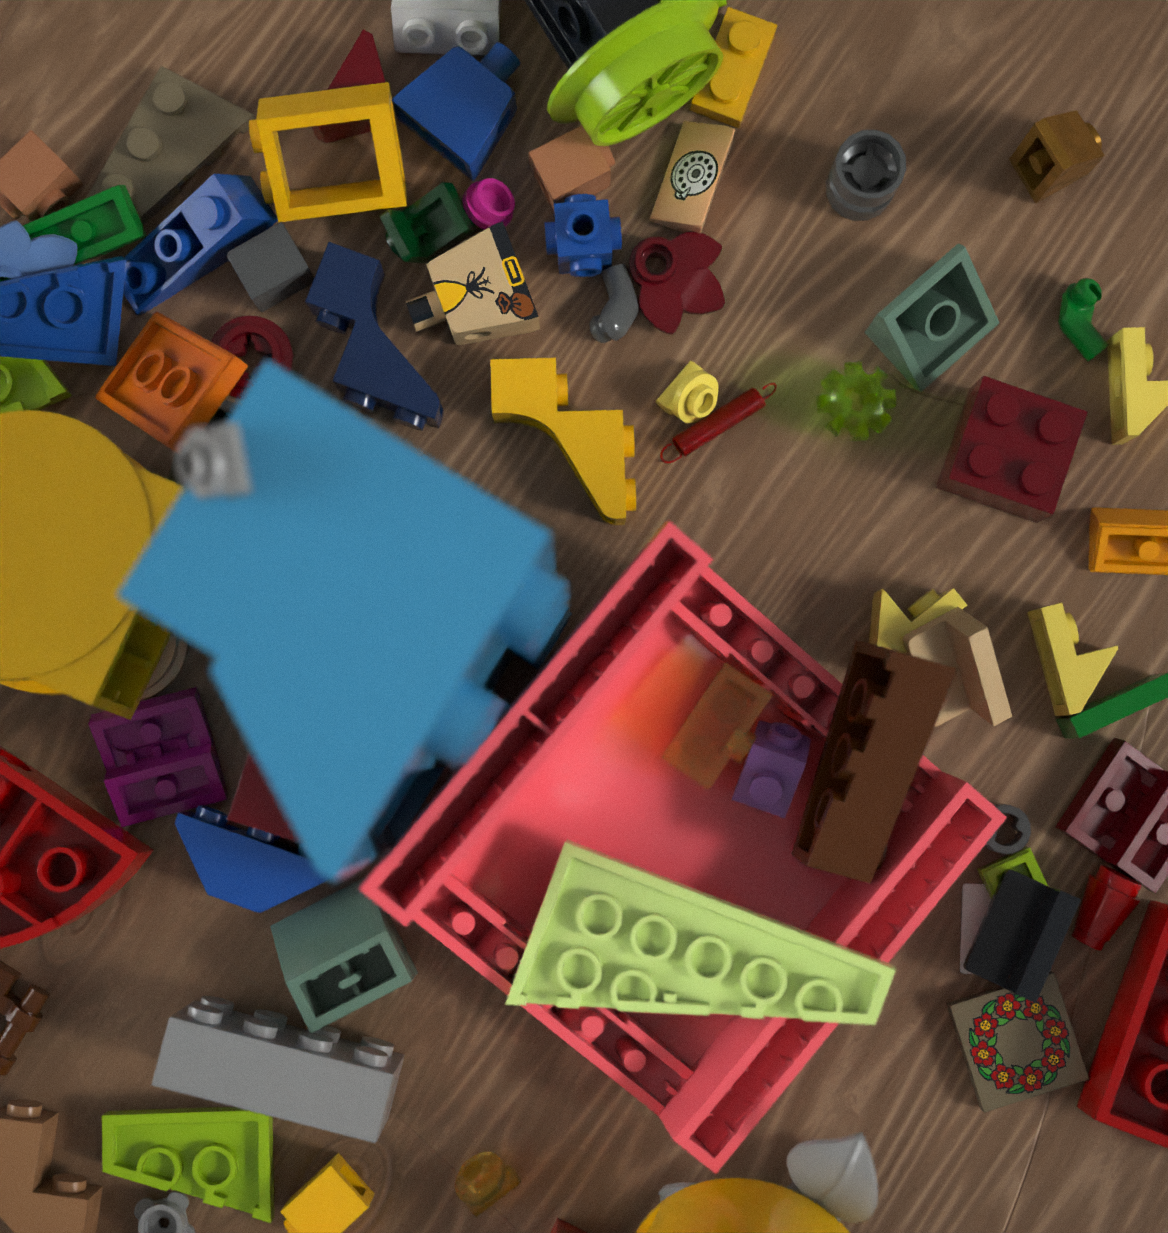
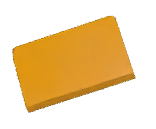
[1089,507,1168,575]

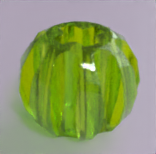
[816,361,897,442]

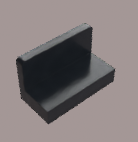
[963,869,1081,1003]

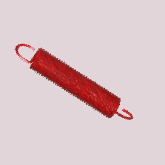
[660,383,777,464]

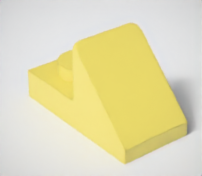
[1107,327,1168,445]
[869,588,967,653]
[1027,603,1118,716]

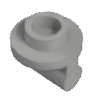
[177,423,253,499]

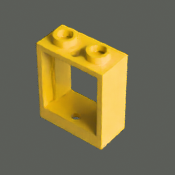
[249,82,407,223]

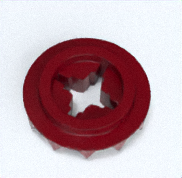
[211,316,295,399]

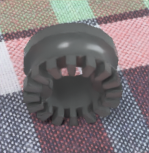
[984,804,1031,854]

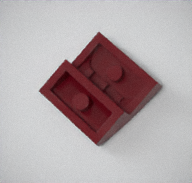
[1055,738,1168,894]

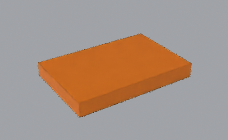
[95,311,248,453]

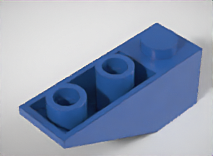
[123,174,278,315]

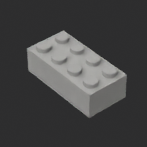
[151,996,405,1143]

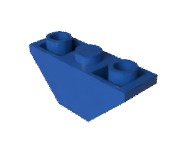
[175,805,330,913]

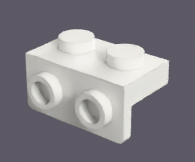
[391,0,501,55]

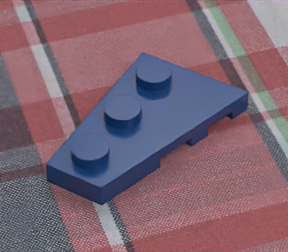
[0,256,127,366]

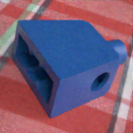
[392,42,521,181]

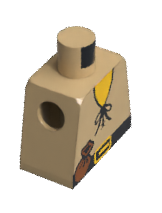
[405,221,540,345]

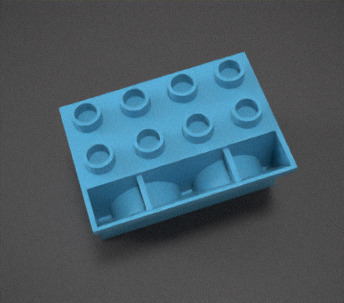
[116,359,572,882]

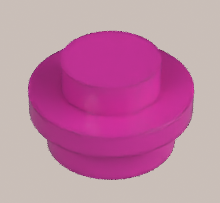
[462,178,515,230]

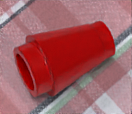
[1071,864,1142,951]

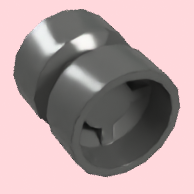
[826,130,906,221]

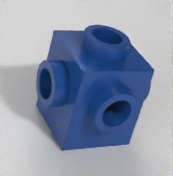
[544,194,622,277]

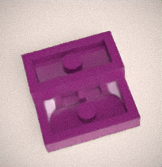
[88,687,228,827]

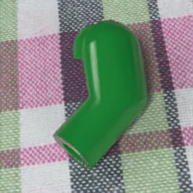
[1058,278,1109,362]

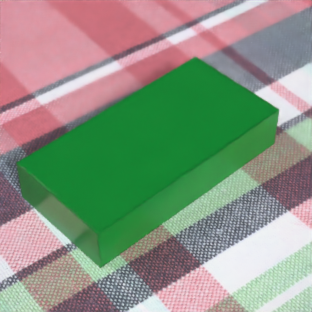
[1056,672,1168,739]

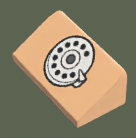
[649,121,736,233]

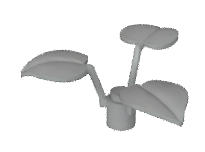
[658,1133,878,1223]

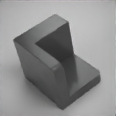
[227,222,314,312]

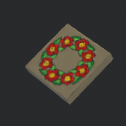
[946,971,1089,1113]

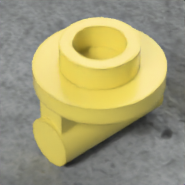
[655,361,718,423]

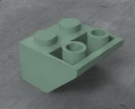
[270,876,418,1034]

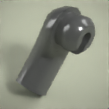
[589,264,639,343]

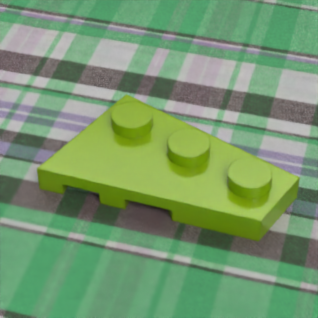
[102,1107,275,1223]

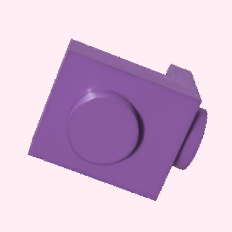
[732,721,811,819]

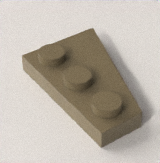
[86,66,256,226]

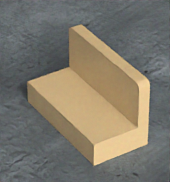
[903,607,1012,727]

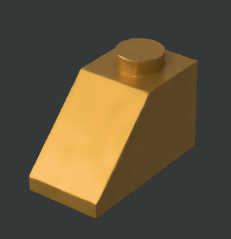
[1009,110,1105,204]

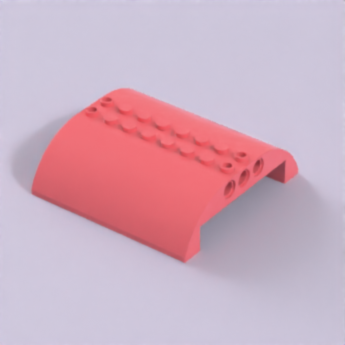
[359,520,1007,1174]

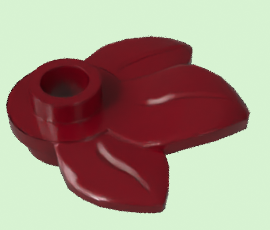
[629,232,725,335]

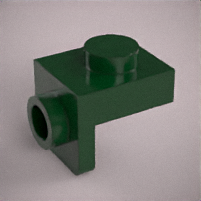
[380,182,477,264]

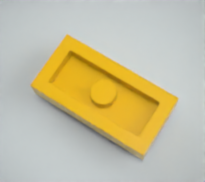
[690,7,777,129]

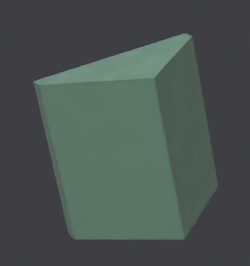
[864,243,999,392]

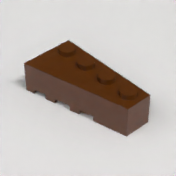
[791,640,958,883]

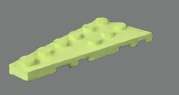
[505,840,896,1025]

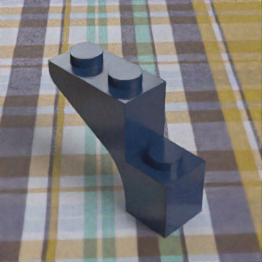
[305,242,444,431]

